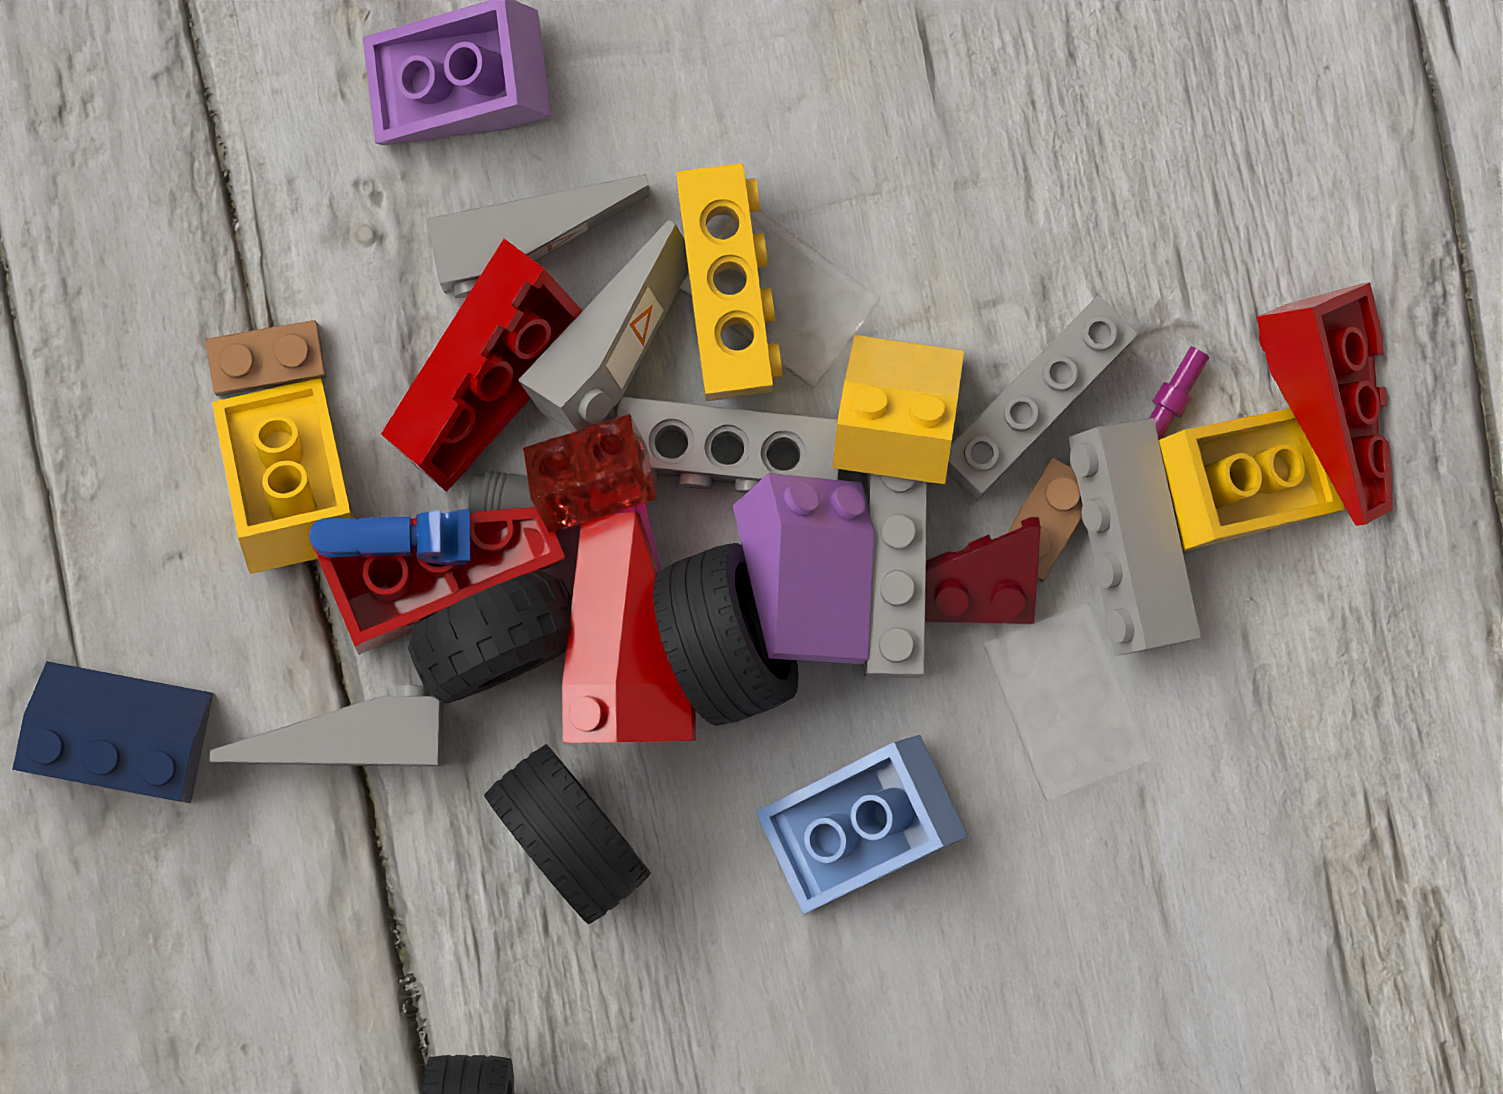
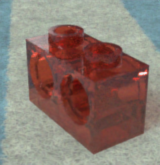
[523,414,657,533]

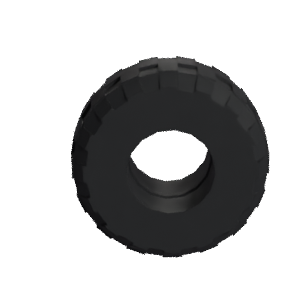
[408,569,572,704]

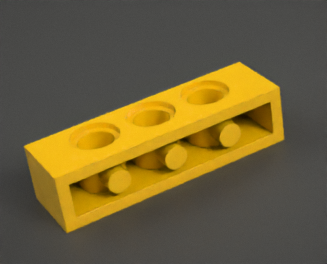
[676,163,782,402]

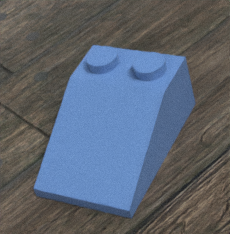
[756,735,968,914]

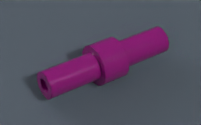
[1148,346,1210,440]

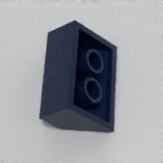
[12,661,213,803]

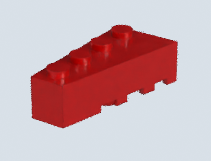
[381,238,582,492]

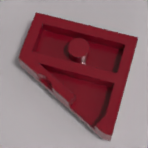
[925,517,1041,624]

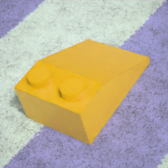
[832,335,965,484]
[212,377,353,574]
[1159,408,1345,551]

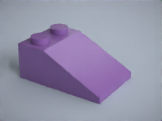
[363,0,552,145]
[733,473,874,664]

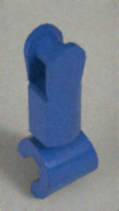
[309,509,470,566]

